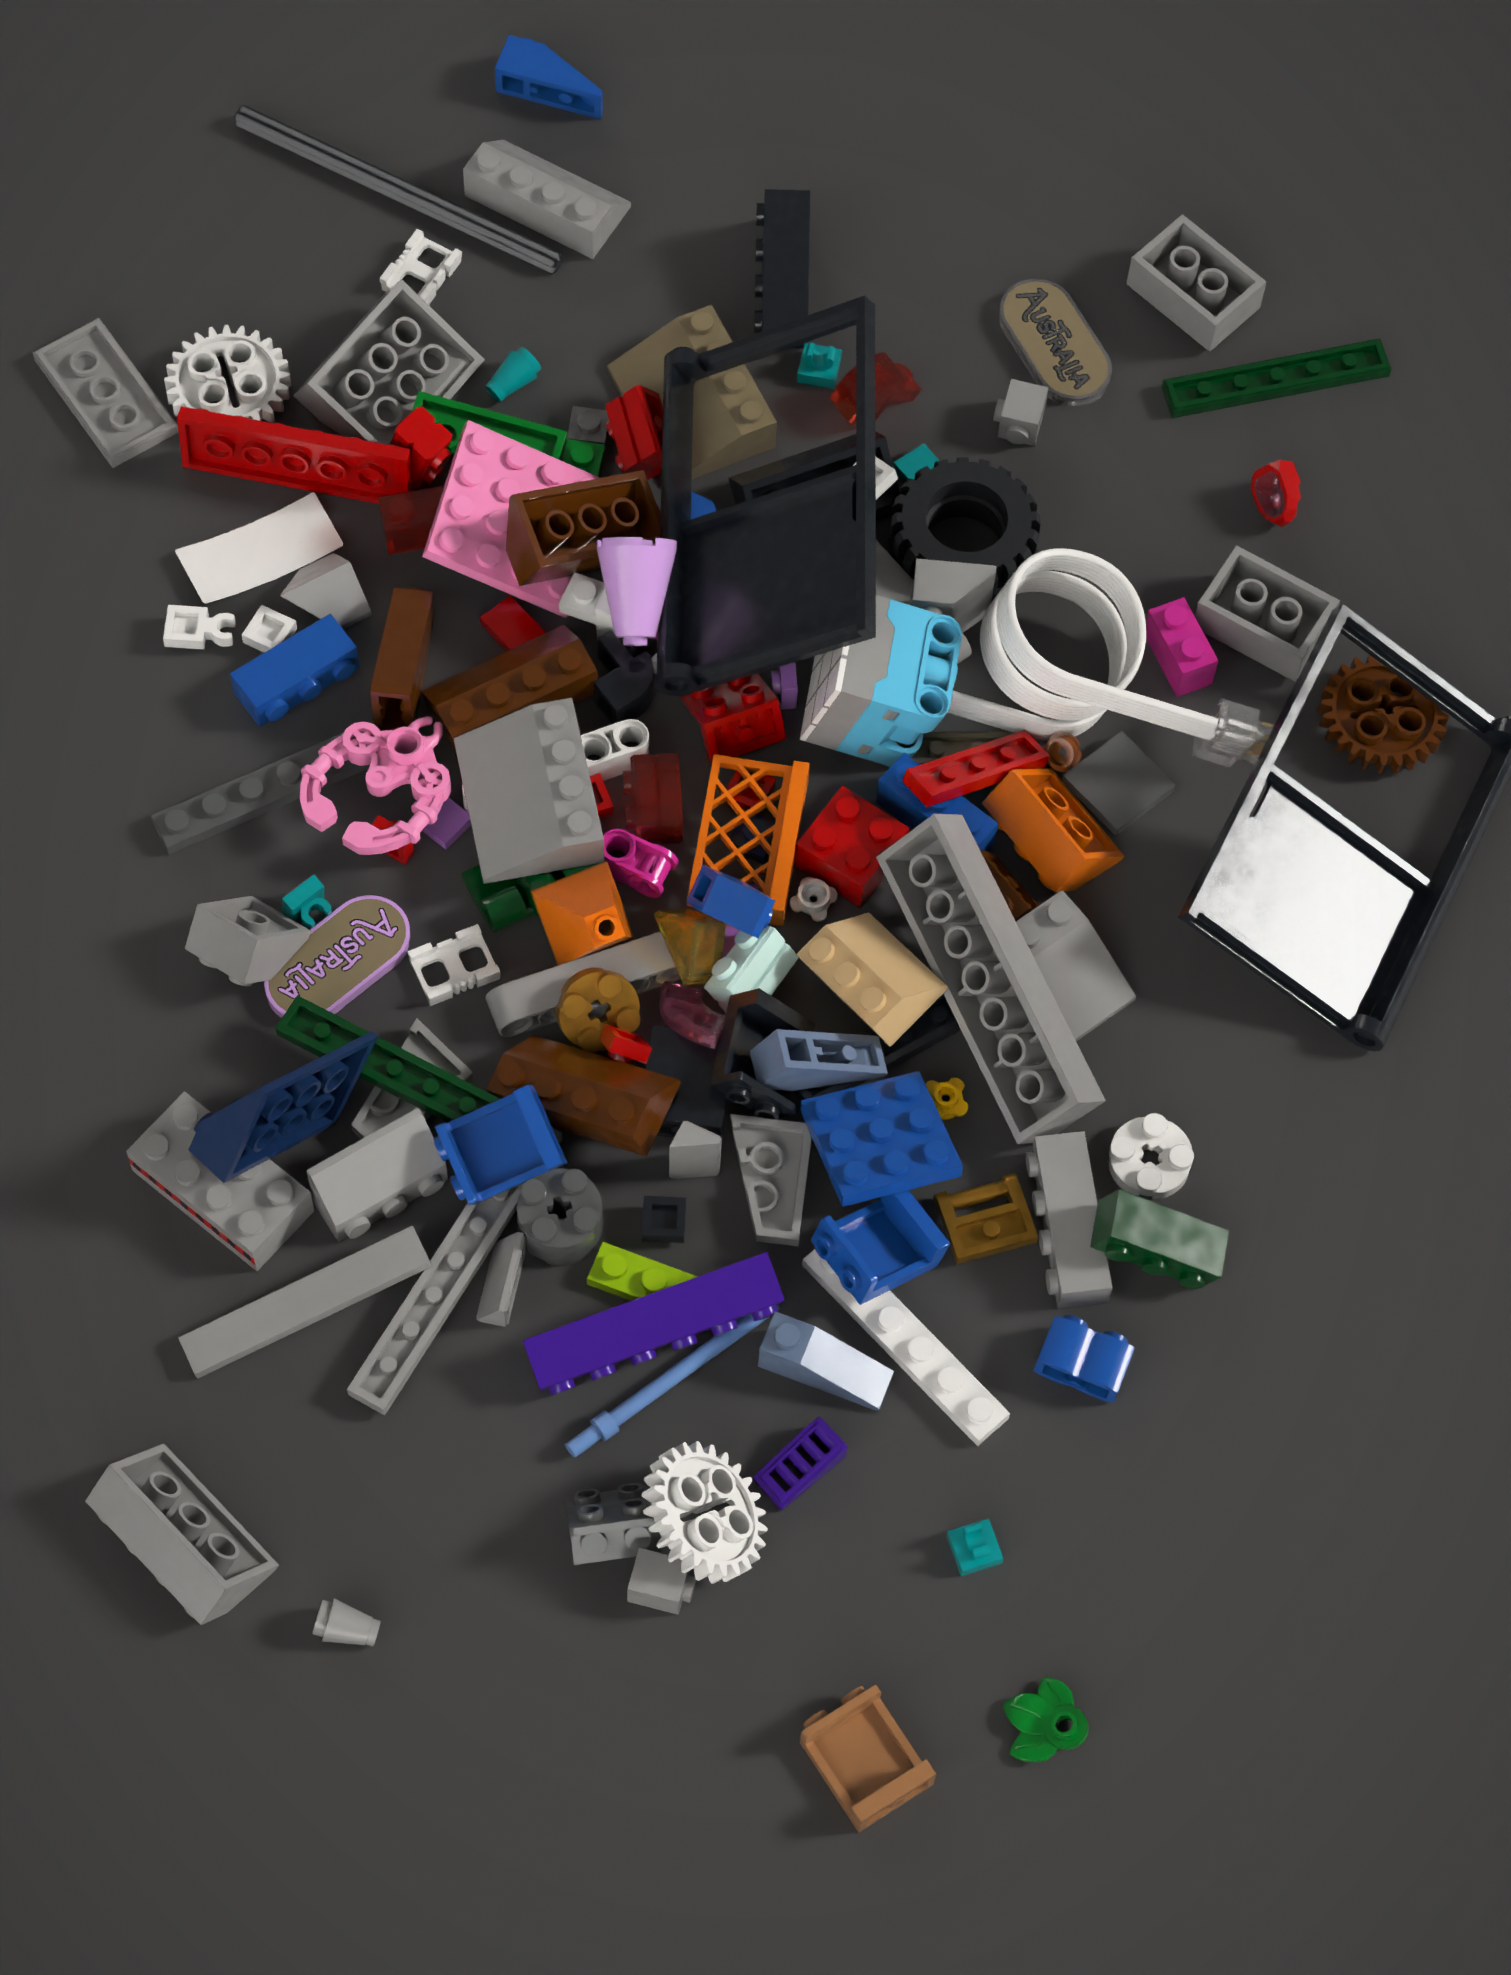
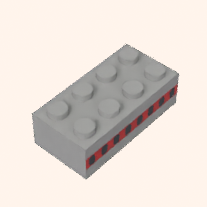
[126,1091,314,1271]

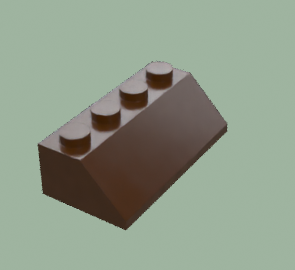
[506,470,660,586]
[422,625,598,758]
[486,1035,681,1157]

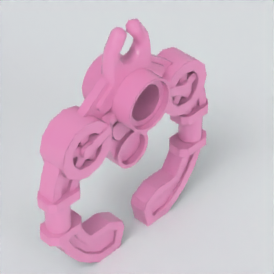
[300,716,452,855]

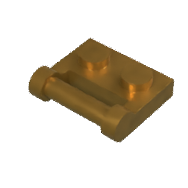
[933,1173,1038,1265]

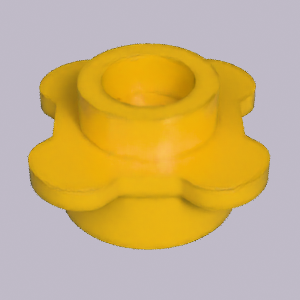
[925,1077,968,1120]

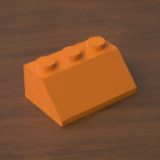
[982,768,1125,892]

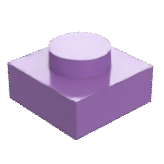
[771,662,798,709]

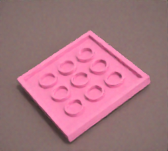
[422,420,599,618]

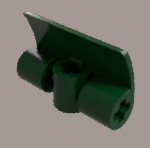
[461,863,599,933]

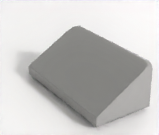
[669,1121,722,1179]
[476,1232,526,1327]

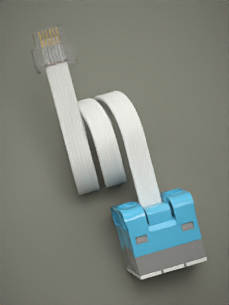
[800,548,1274,767]

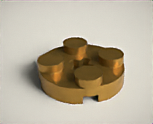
[555,967,640,1053]

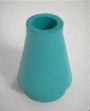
[484,347,541,403]

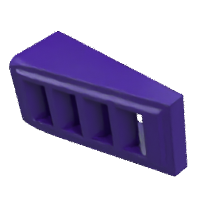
[753,1416,847,1511]

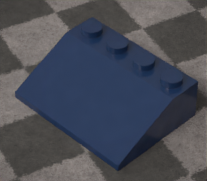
[188,1031,378,1183]

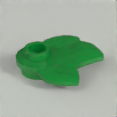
[1003,1677,1089,1763]

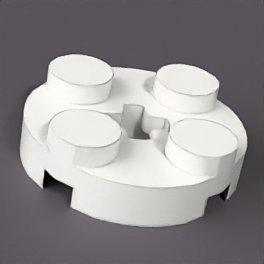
[1109,1113,1194,1199]

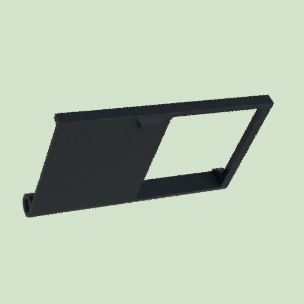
[656,295,876,696]

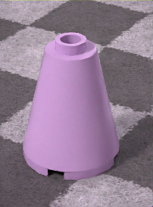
[597,537,677,646]

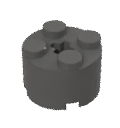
[517,1168,603,1266]

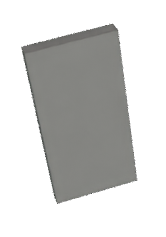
[33,318,178,468]

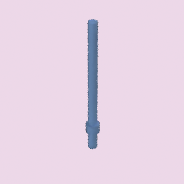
[565,1305,780,1458]

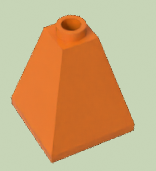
[530,861,635,966]

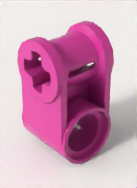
[599,829,679,898]

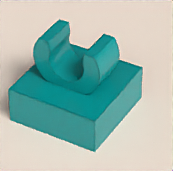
[797,342,842,389]
[282,875,332,930]
[946,1518,1004,1576]

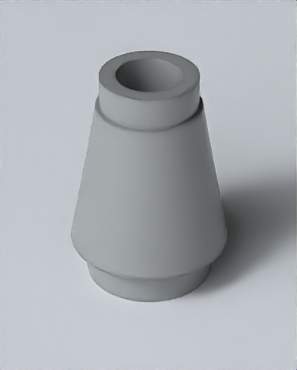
[312,1598,381,1647]

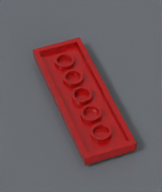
[177,406,413,510]

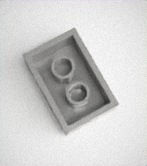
[1126,214,1266,352]
[1195,545,1340,682]

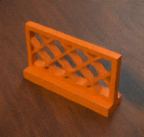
[687,754,810,926]

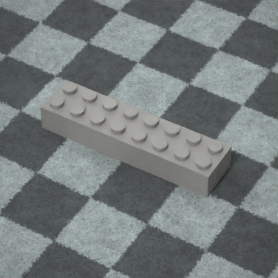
[876,814,1106,1144]

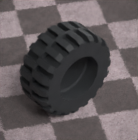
[889,457,1041,602]

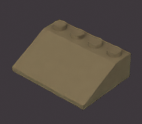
[607,304,777,480]

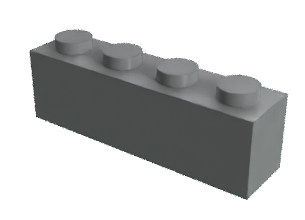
[1025,1131,1112,1309]

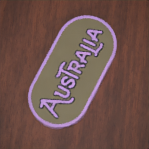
[264,895,410,1018]

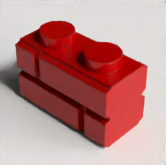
[605,385,663,480]
[390,406,453,489]

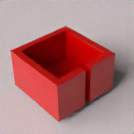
[794,786,909,909]

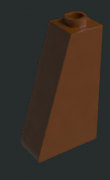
[370,587,435,731]

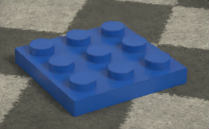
[800,1071,963,1207]

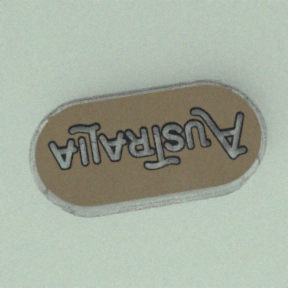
[999,279,1112,406]

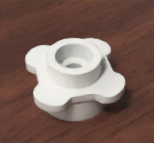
[790,877,837,922]

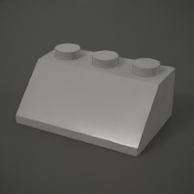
[307,1107,448,1242]

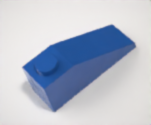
[495,35,603,120]

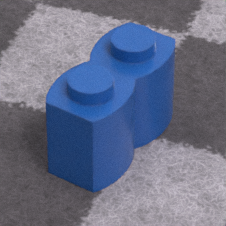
[1033,1315,1135,1403]

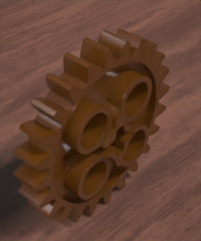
[1318,655,1449,774]

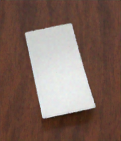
[175,492,343,604]

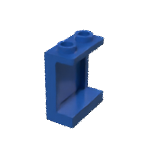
[433,1085,568,1205]
[810,1190,950,1305]

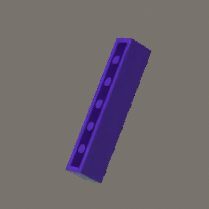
[523,1252,785,1396]

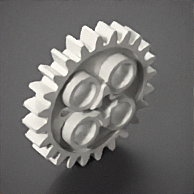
[164,325,291,423]
[642,1441,768,1584]

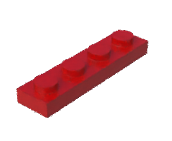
[902,730,1050,807]

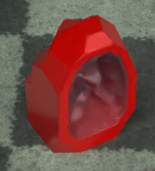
[1250,460,1301,527]

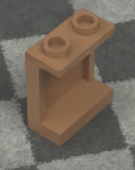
[800,1685,936,1833]

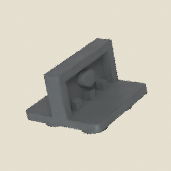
[565,1483,661,1565]

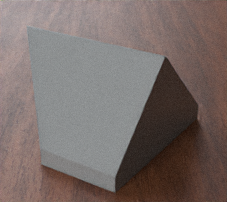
[280,553,372,629]

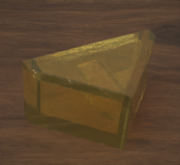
[654,909,726,985]

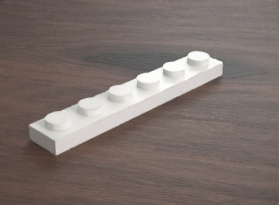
[802,1249,1010,1446]

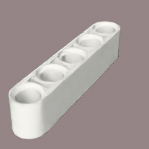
[462,719,649,813]

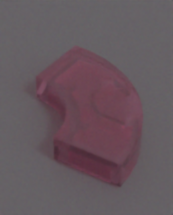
[659,980,725,1049]

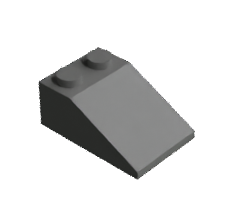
[1016,890,1136,1041]

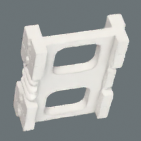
[380,229,462,305]
[408,924,501,1006]

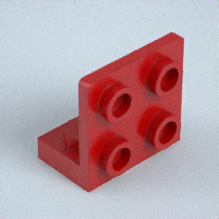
[680,673,786,764]

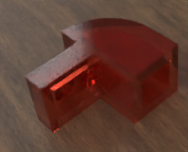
[829,352,922,425]

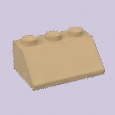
[796,912,948,1047]

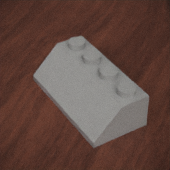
[463,140,631,259]
[85,1443,279,1625]

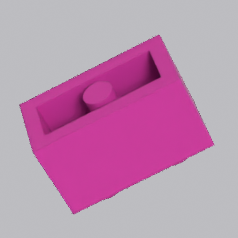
[1146,597,1219,697]

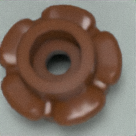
[1044,733,1082,772]

